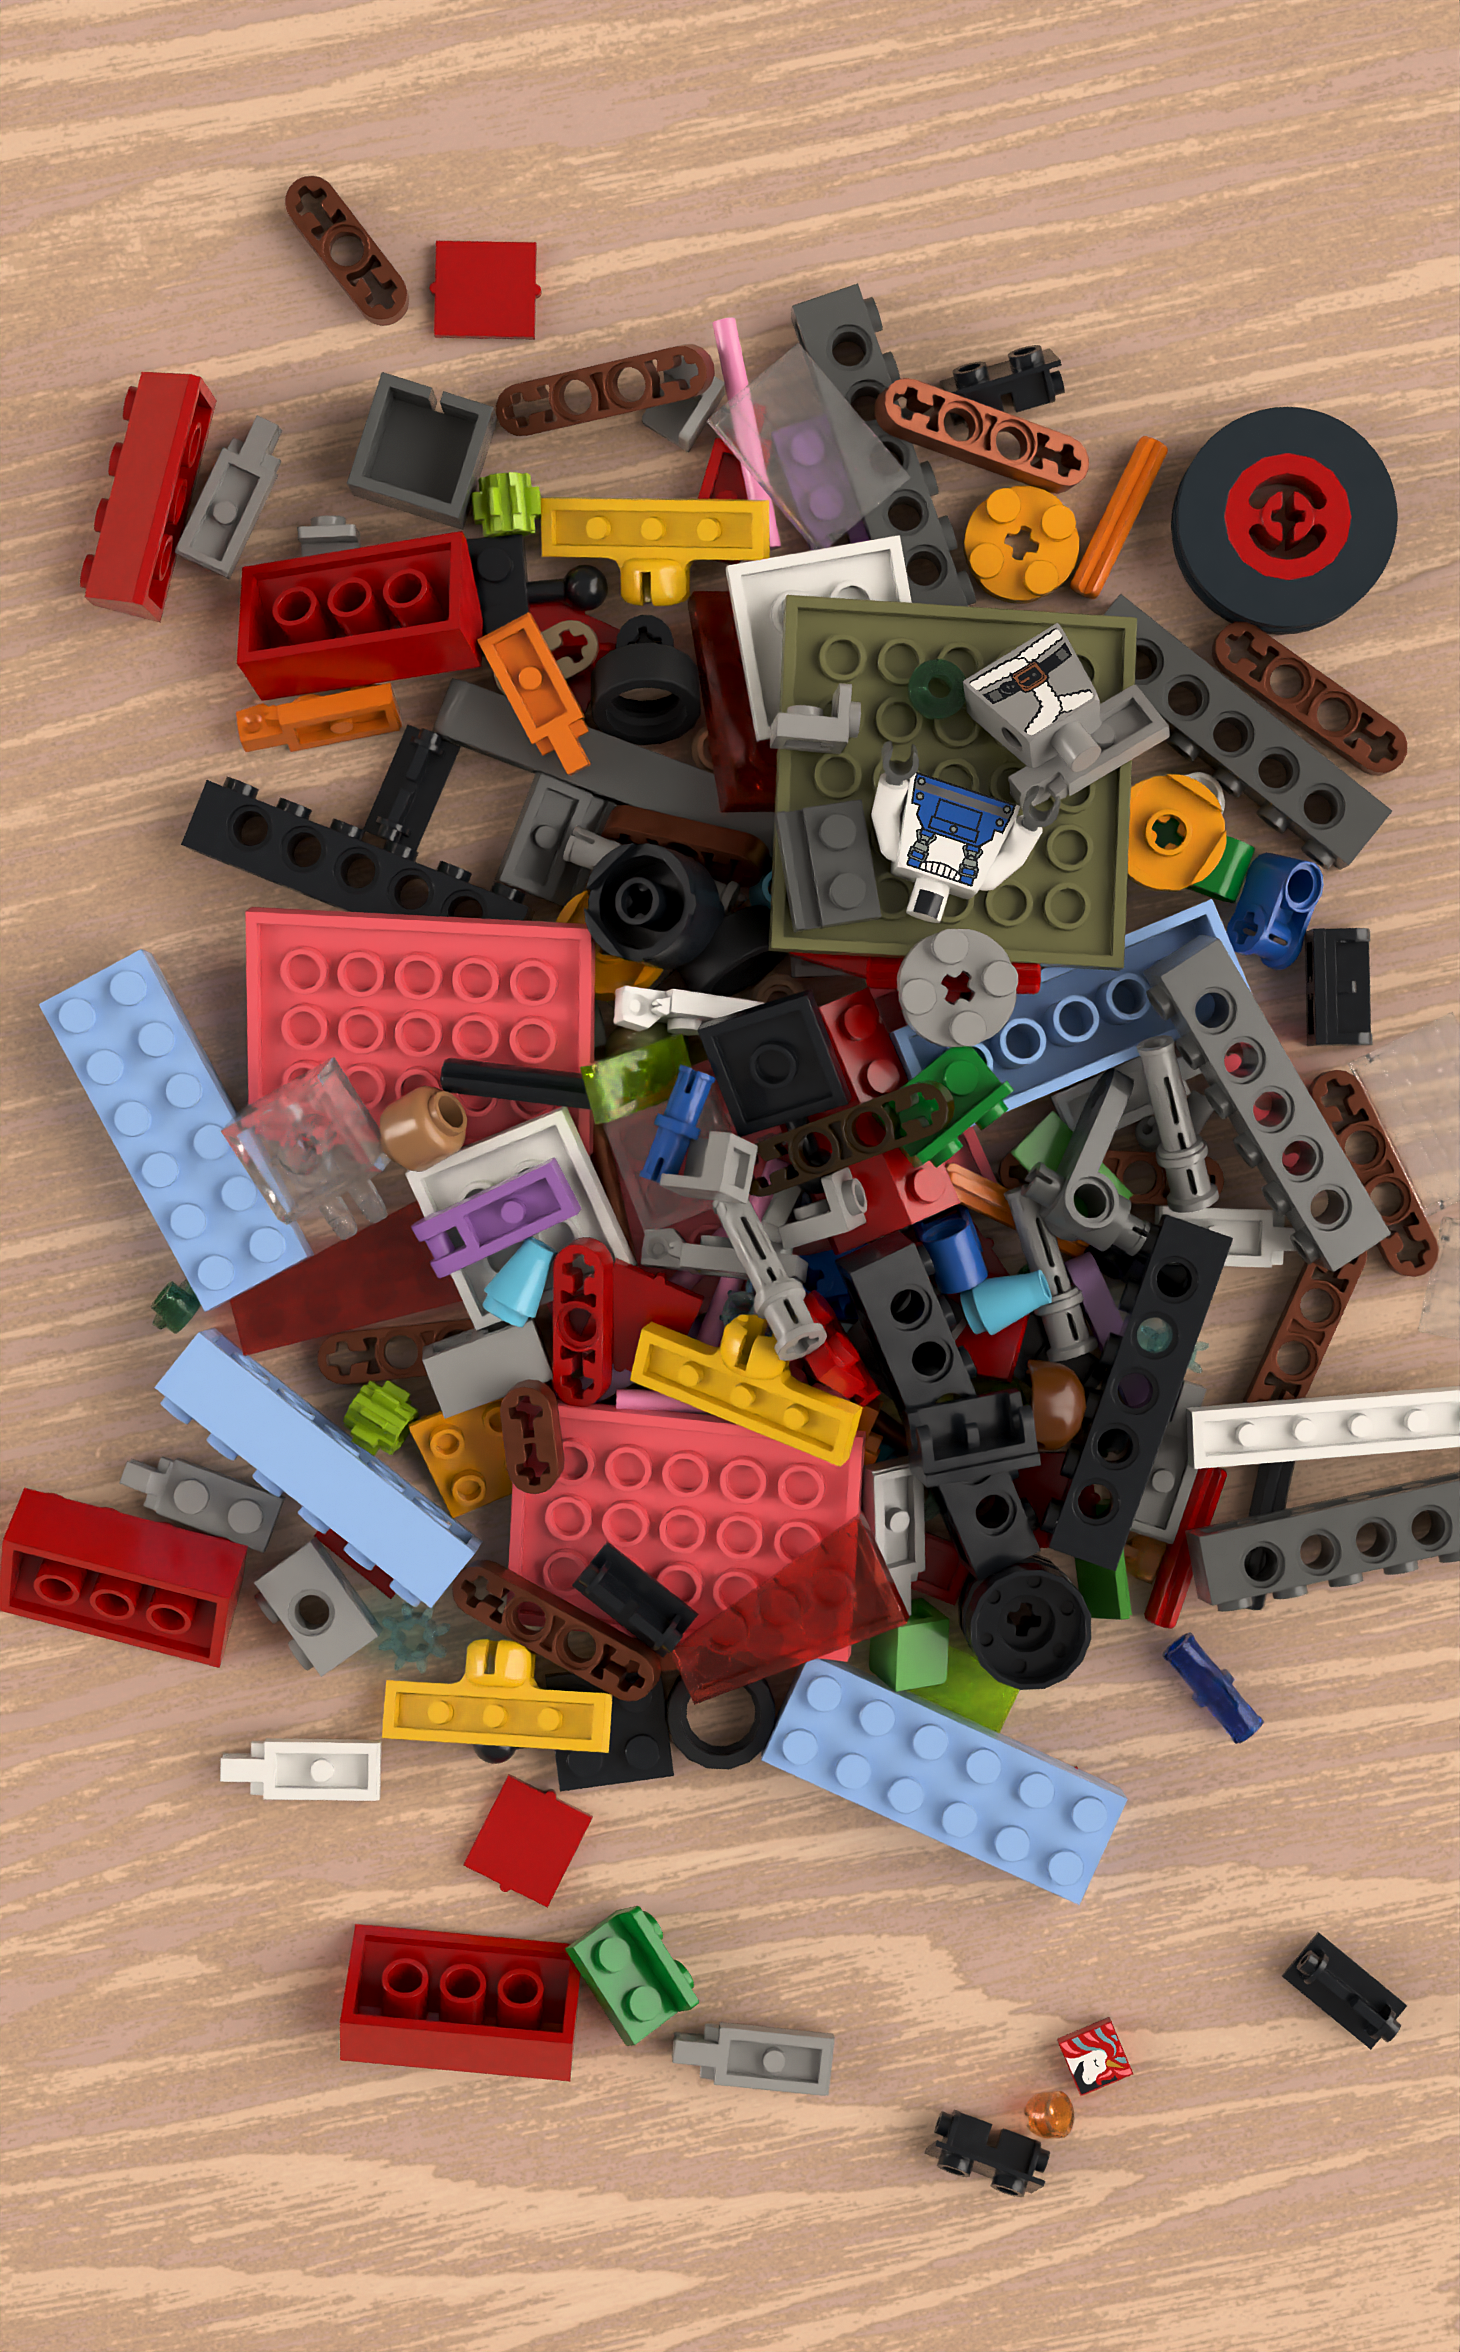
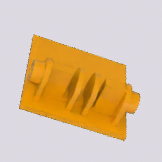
[408,1397,512,1518]

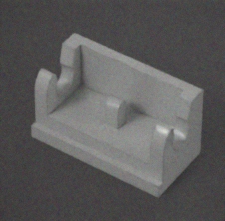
[422,1317,553,1419]

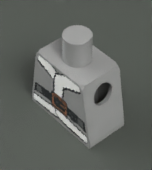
[963,623,1101,772]

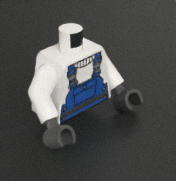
[871,741,1061,923]

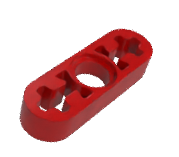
[553,1237,613,1407]

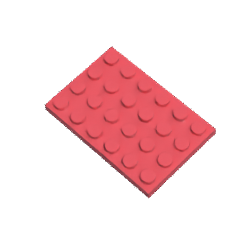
[245,907,596,1157]
[507,1396,866,1662]

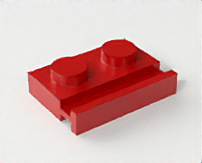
[803,1290,881,1408]

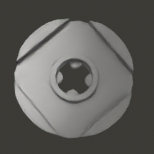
[897,929,1018,1047]

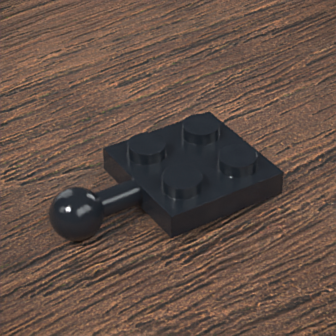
[466,534,608,657]
[697,989,852,1194]
[473,1671,674,1792]

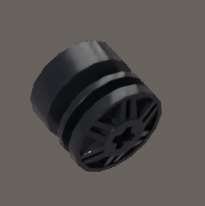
[958,1554,1091,1690]

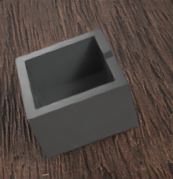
[347,372,498,530]

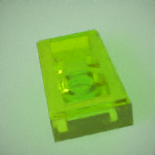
[580,1033,692,1124]
[908,1644,1020,1733]

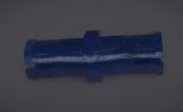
[1162,1632,1264,1744]

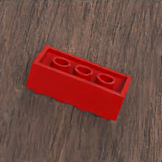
[80,372,217,622]
[237,531,483,701]
[779,987,960,1256]
[0,1488,248,1668]
[340,1924,581,2082]

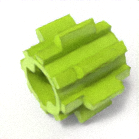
[471,472,541,538]
[343,1380,419,1456]

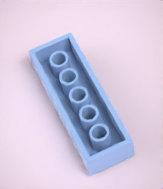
[889,899,1252,1127]
[39,949,315,1312]
[154,1328,483,1608]
[761,1657,1128,1905]

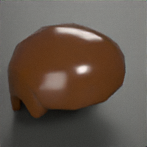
[1026,1359,1086,1450]

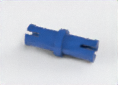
[639,1065,716,1184]

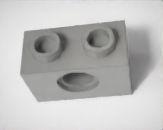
[254,1537,383,1677]

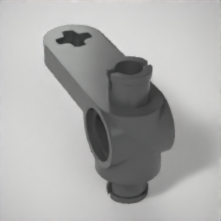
[1021,1068,1151,1256]

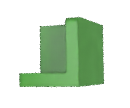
[869,1598,950,1692]

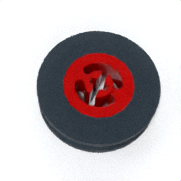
[1171,407,1398,635]

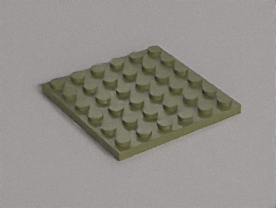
[769,595,1137,971]

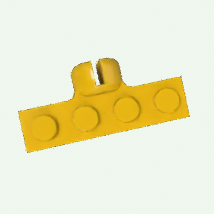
[541,497,770,606]
[630,1314,863,1467]
[382,1639,613,1753]

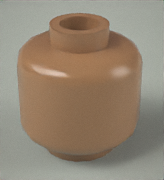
[380,1085,467,1172]

